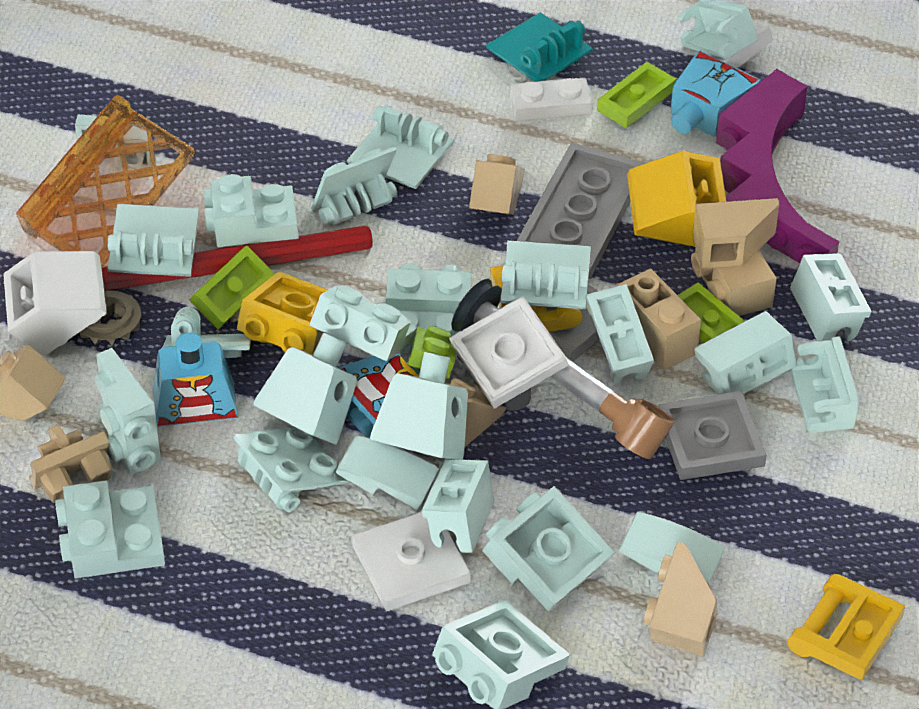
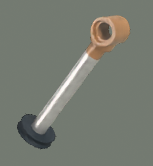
[451,279,675,459]

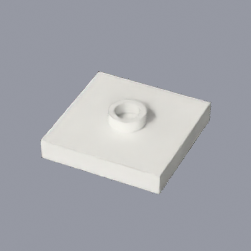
[449,296,569,409]
[352,512,471,612]

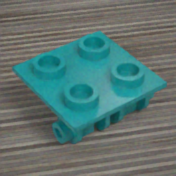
[486,12,593,82]

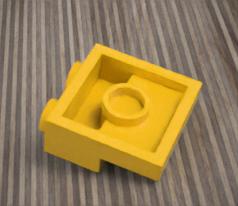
[237,271,328,355]

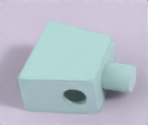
[253,333,357,444]
[370,352,468,460]

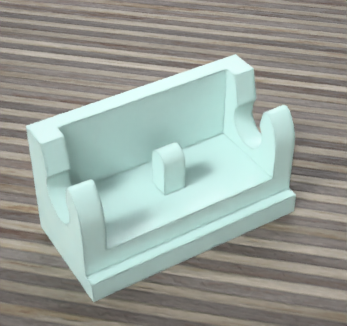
[678,0,758,59]
[790,254,872,341]
[585,284,654,384]
[694,311,797,394]
[790,336,859,433]
[422,459,494,553]

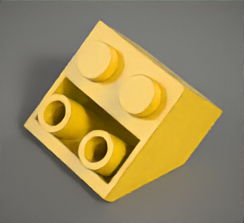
[627,151,726,247]

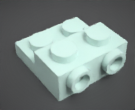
[203,174,299,247]
[386,263,472,355]
[310,285,417,361]
[94,348,161,475]
[55,480,165,578]
[482,486,615,612]
[432,600,570,709]

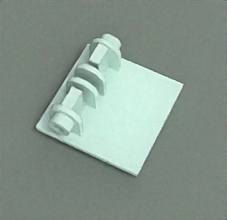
[347,105,454,189]
[311,146,397,225]
[108,204,199,277]
[501,241,591,309]
[163,307,251,358]
[233,426,350,512]

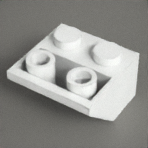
[3,251,107,357]

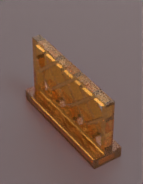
[16,94,196,267]

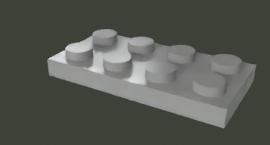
[517,142,645,279]

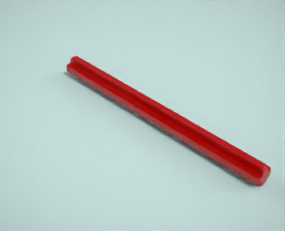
[101,225,373,291]

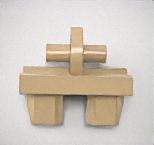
[29,424,112,503]

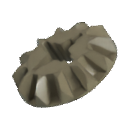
[79,291,142,345]

